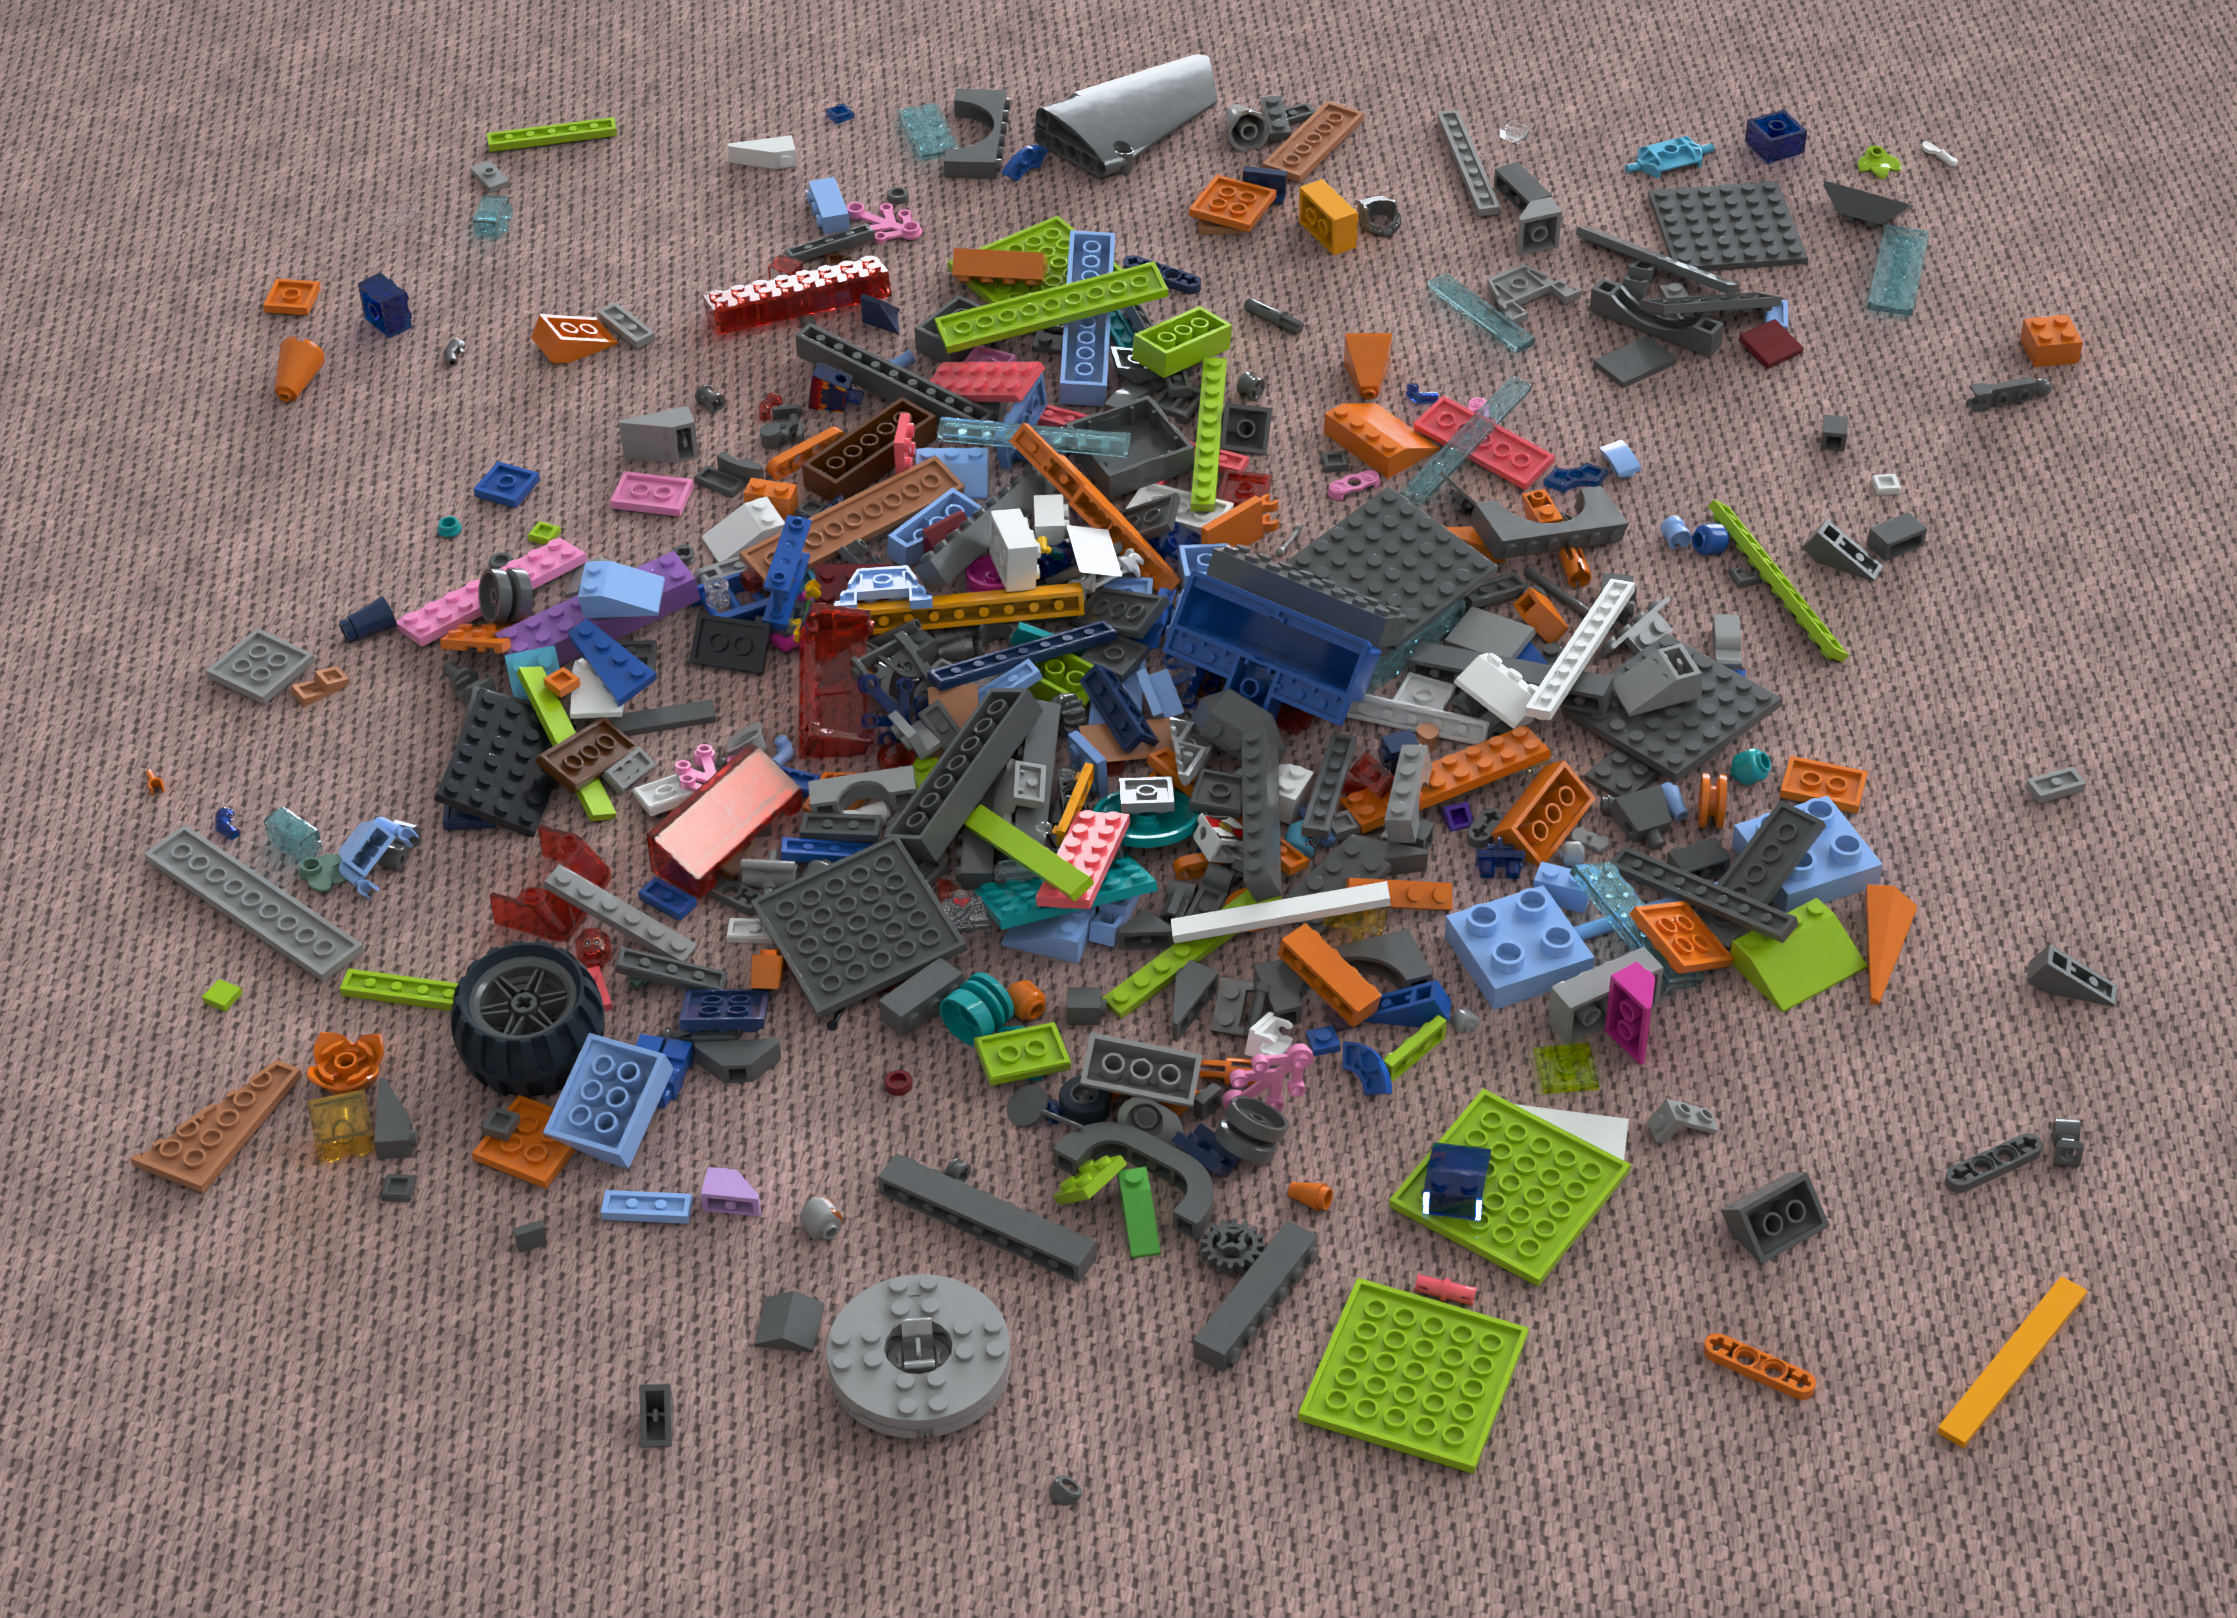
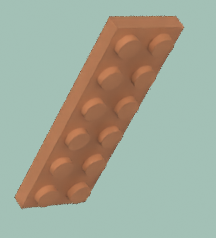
[1262,101,1364,183]

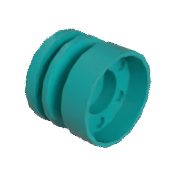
[939,972,1014,1047]

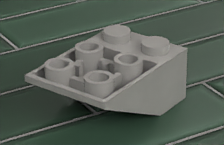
[618,406,699,463]
[1614,643,1702,717]

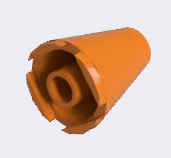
[275,336,325,402]

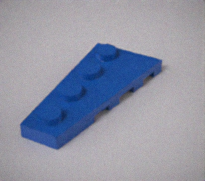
[568,619,657,707]

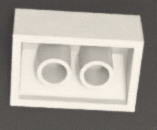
[1453,653,1538,729]

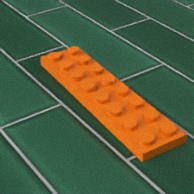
[1340,725,1551,833]

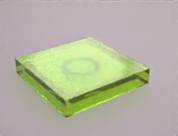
[1533,1043,1600,1094]

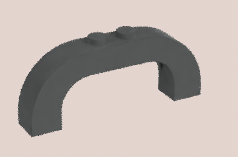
[1053,1122,1213,1241]

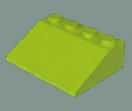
[1730,898,1868,1013]

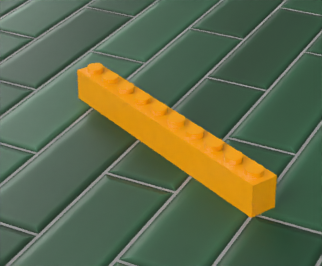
[831,582,1085,638]

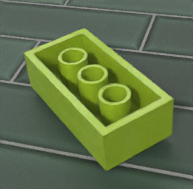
[1132,306,1232,378]

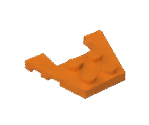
[440,622,518,653]

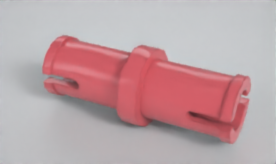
[1414,1273,1477,1306]

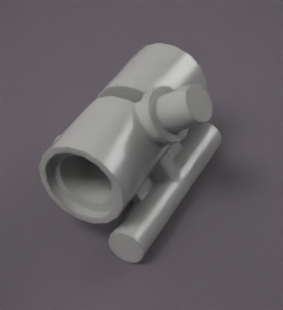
[741,850,799,895]

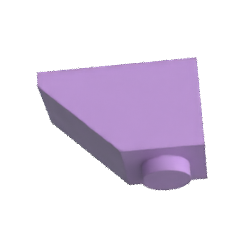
[701,1167,761,1217]

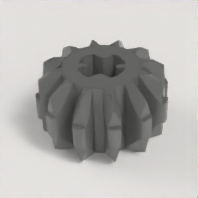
[1050,693,1088,737]

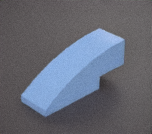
[1088,895,1140,947]

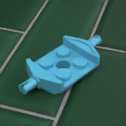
[1625,136,1714,178]

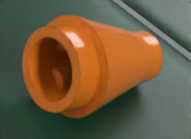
[1287,1181,1333,1212]

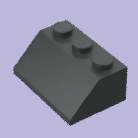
[1721,1172,1830,1264]

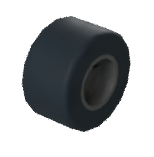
[1059,1075,1110,1126]

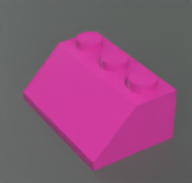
[1604,961,1655,1065]

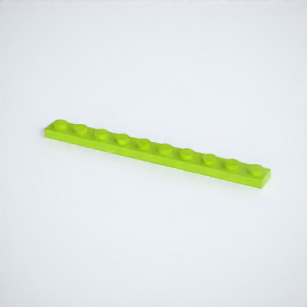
[1191,357,1227,512]
[1708,499,1849,662]

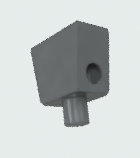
[1610,784,1671,850]

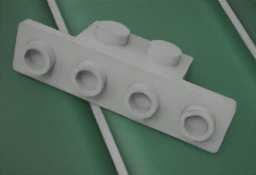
[1599,596,1674,659]

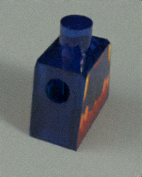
[808,362,864,413]

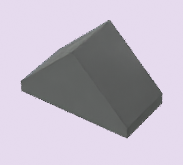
[1119,909,1174,950]
[639,1383,674,1447]

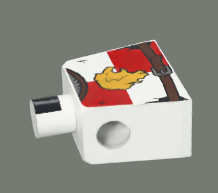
[1194,811,1243,863]

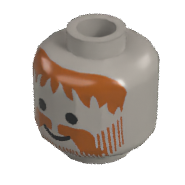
[800,1197,843,1240]

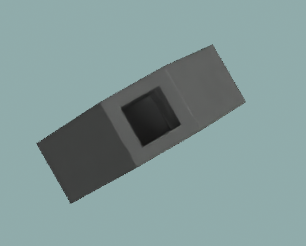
[695,1038,781,1083]

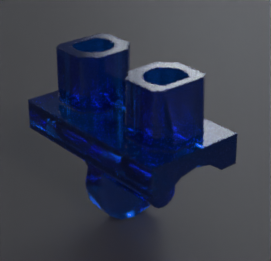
[1475,836,1525,879]

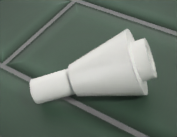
[841,801,891,827]

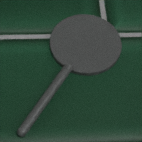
[1007,1085,1084,1130]

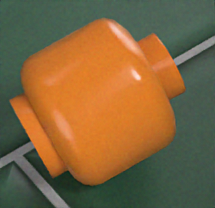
[1007,980,1046,1021]

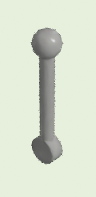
[1276,523,1303,557]

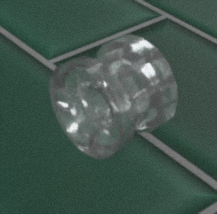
[704,577,731,609]

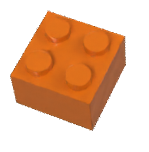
[2020,315,2083,367]

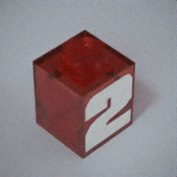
[768,255,805,290]

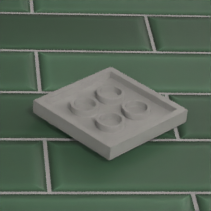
[206,628,315,705]

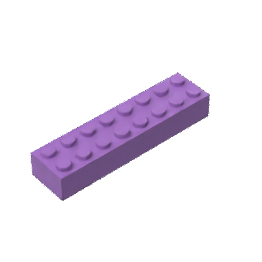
[495,551,701,666]

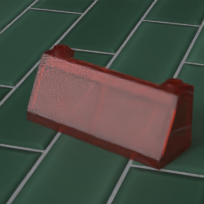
[798,602,875,759]
[646,743,803,899]

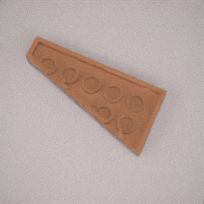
[130,1060,302,1193]

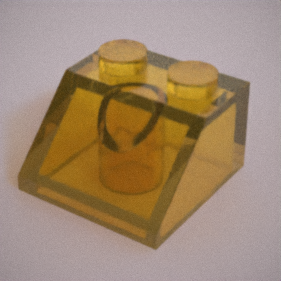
[307,1089,376,1162]

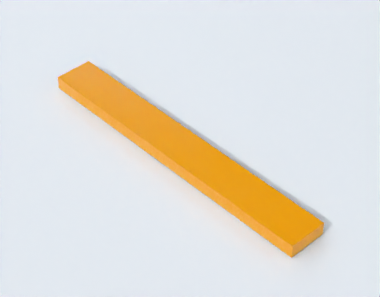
[1937,1276,2088,1449]

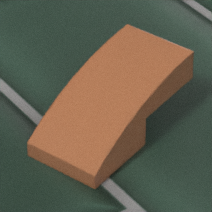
[291,666,350,707]

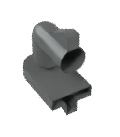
[772,404,803,430]

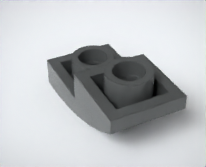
[717,451,764,484]

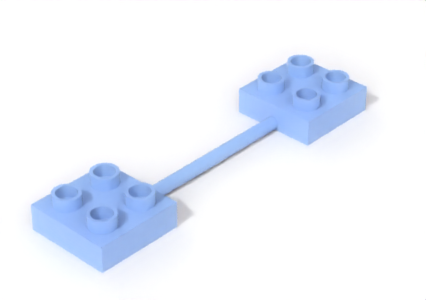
[1445,796,1883,1010]

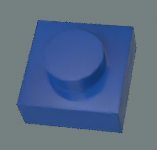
[1306,1025,1341,1056]

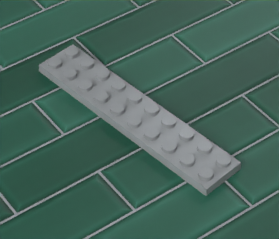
[144,825,364,982]

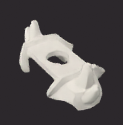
[1068,548,1144,604]

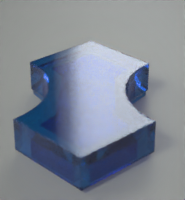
[1543,462,1608,493]

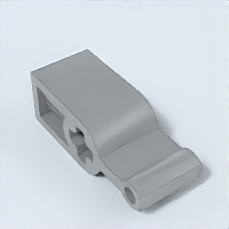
[1712,614,1742,669]

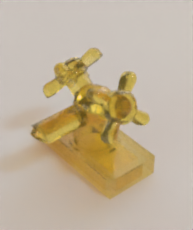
[1322,908,1387,942]

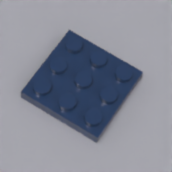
[679,988,770,1033]

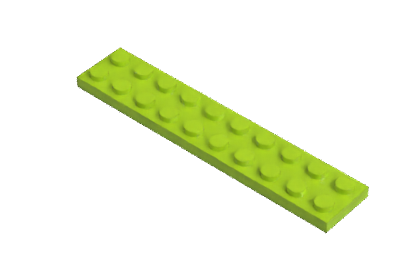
[935,261,1169,354]

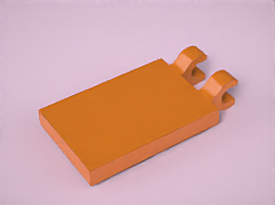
[1201,494,1279,547]

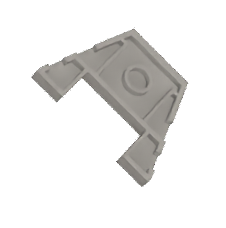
[1487,264,1582,327]

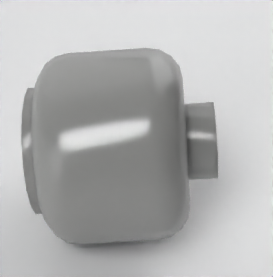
[1558,841,1585,868]
[1450,1008,1480,1034]

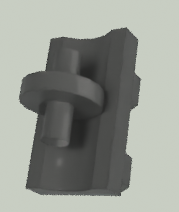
[838,539,884,564]

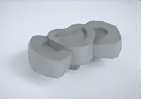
[1571,827,1610,854]

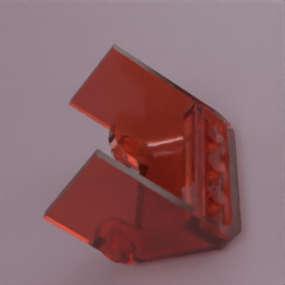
[489,824,611,942]

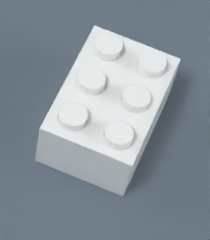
[989,508,1041,592]

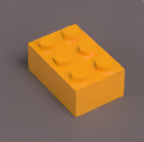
[1299,179,1359,256]

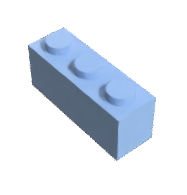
[806,177,850,234]

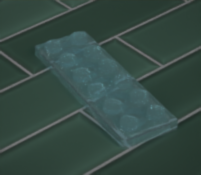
[1867,225,1930,316]
[1569,862,1705,990]

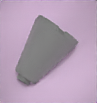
[1225,104,1270,152]

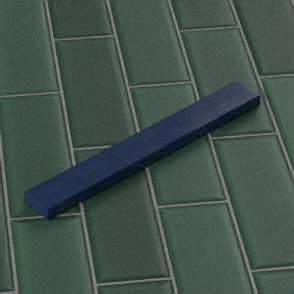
[927,620,1117,691]

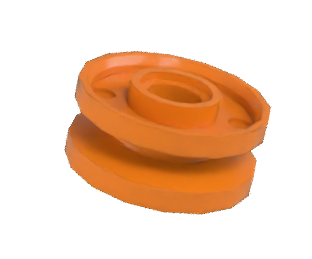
[1698,773,1727,829]

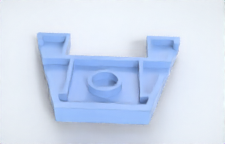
[834,565,933,615]

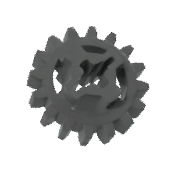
[1200,1218,1264,1277]

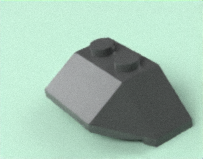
[1823,181,1913,228]
[1190,689,1286,764]

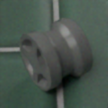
[1237,372,1265,400]

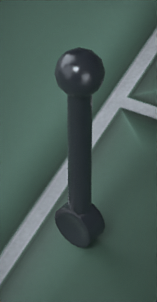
[827,1007,846,1031]

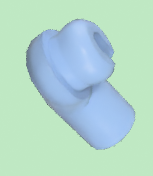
[770,735,794,767]

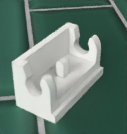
[1245,1012,1294,1057]

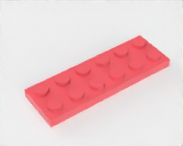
[929,362,1045,402]
[1413,395,1555,491]
[1036,810,1130,909]

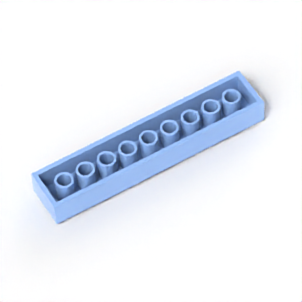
[1059,230,1115,407]

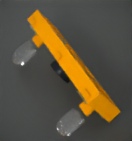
[1035,763,1094,846]

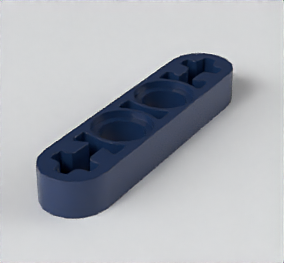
[1123,255,1201,294]

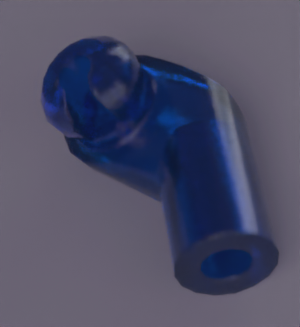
[215,807,240,841]

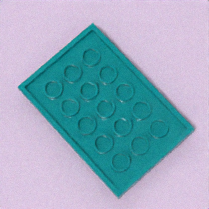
[973,852,1158,930]

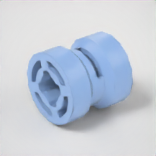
[1660,516,1692,549]

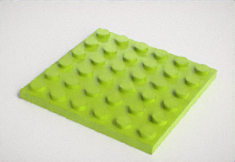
[947,215,1123,304]
[1389,1088,1631,1287]
[1298,1277,1529,1474]

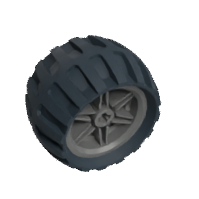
[451,940,605,1099]

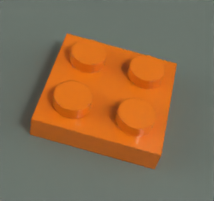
[263,278,321,316]

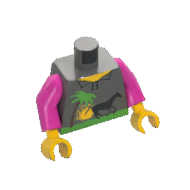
[755,579,821,652]

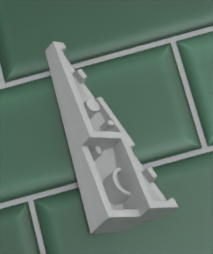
[1169,717,1216,786]

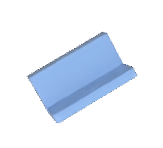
[1136,668,1184,719]

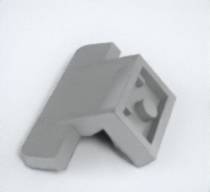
[993,758,1046,824]

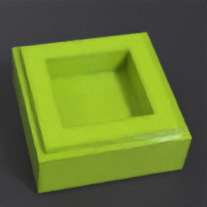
[527,521,561,545]
[202,979,242,1012]

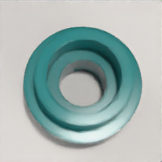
[437,516,462,538]

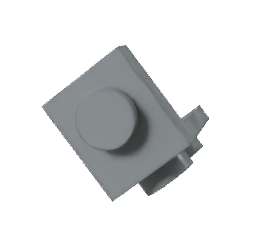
[1647,1099,1719,1144]

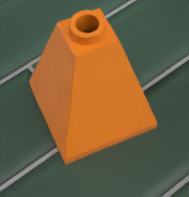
[1344,333,1392,399]

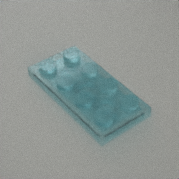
[897,103,960,162]

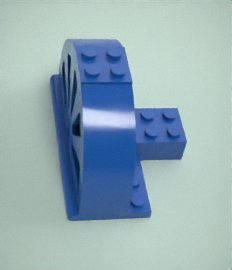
[1162,571,1381,726]

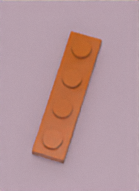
[1346,878,1453,911]

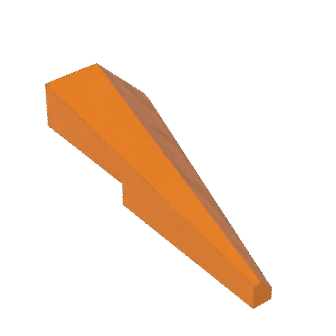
[1864,884,1917,1005]

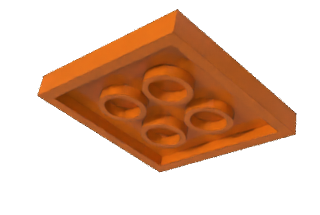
[1189,174,1276,232]
[1629,901,1735,974]
[472,1095,577,1189]

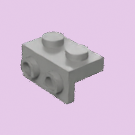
[888,710,942,760]

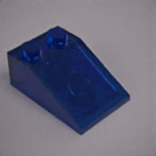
[1422,1142,1492,1221]

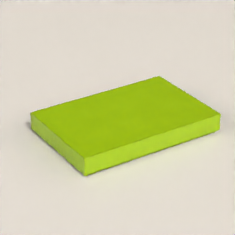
[974,1022,1072,1086]

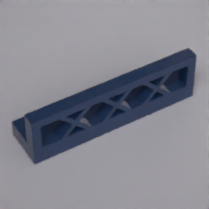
[1079,664,1159,754]

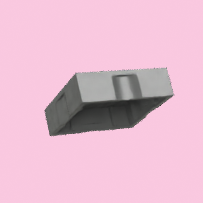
[1065,396,1194,499]

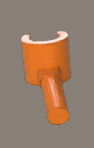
[146,770,165,796]

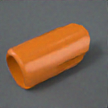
[1558,547,1592,588]

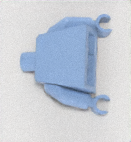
[338,817,419,899]

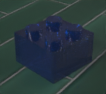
[1745,109,1807,164]
[358,272,412,338]

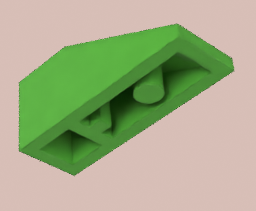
[1117,1167,1161,1259]

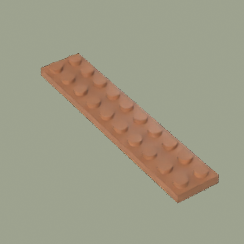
[739,455,965,586]

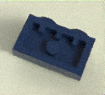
[1243,166,1287,205]
[1172,1123,1241,1178]

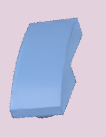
[1600,440,1641,478]

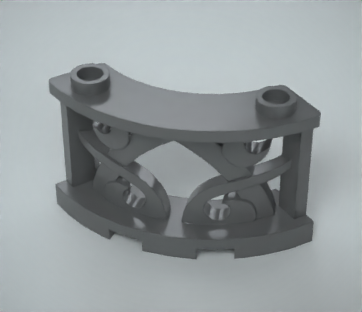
[850,631,935,749]

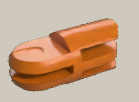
[1199,1057,1257,1087]

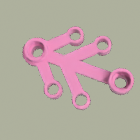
[847,202,922,244]
[675,744,747,808]
[1222,1044,1314,1111]

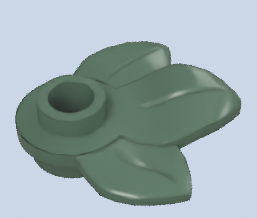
[298,854,348,892]

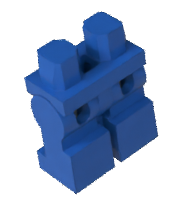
[636,1034,695,1108]

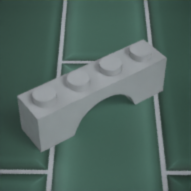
[1384,745,1432,843]
[808,765,917,813]

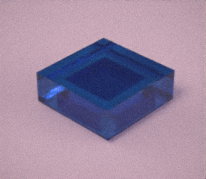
[826,103,855,124]

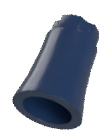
[339,596,397,643]

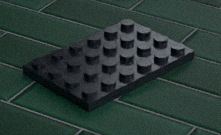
[434,688,577,837]

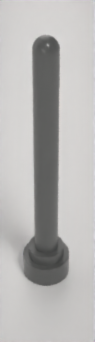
[1524,568,1615,632]

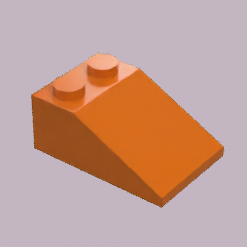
[531,314,618,364]

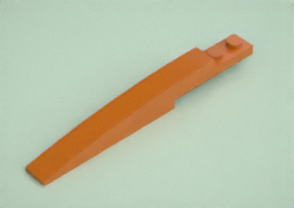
[1009,423,1182,592]

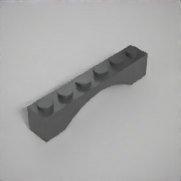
[1589,278,1724,357]

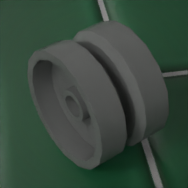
[478,568,533,623]
[1215,1096,1289,1164]

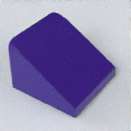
[1439,801,1474,832]

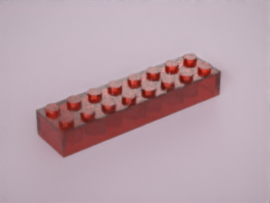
[703,256,892,335]

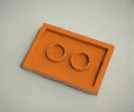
[1779,756,1868,814]

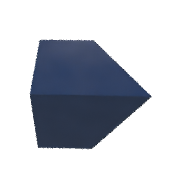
[861,294,900,335]

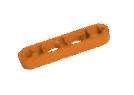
[766,426,846,481]
[1703,1333,1816,1400]

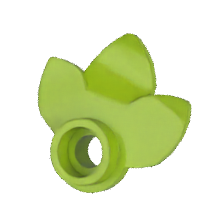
[1857,145,1901,179]

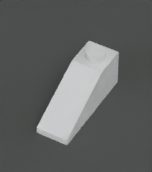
[728,135,797,169]

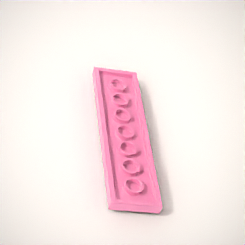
[396,538,588,647]

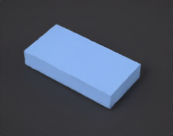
[1764,300,1788,331]

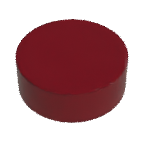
[884,1070,913,1096]

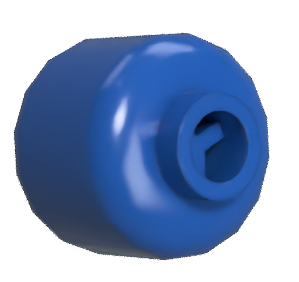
[1692,523,1729,556]

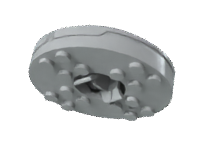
[827,1274,1010,1438]

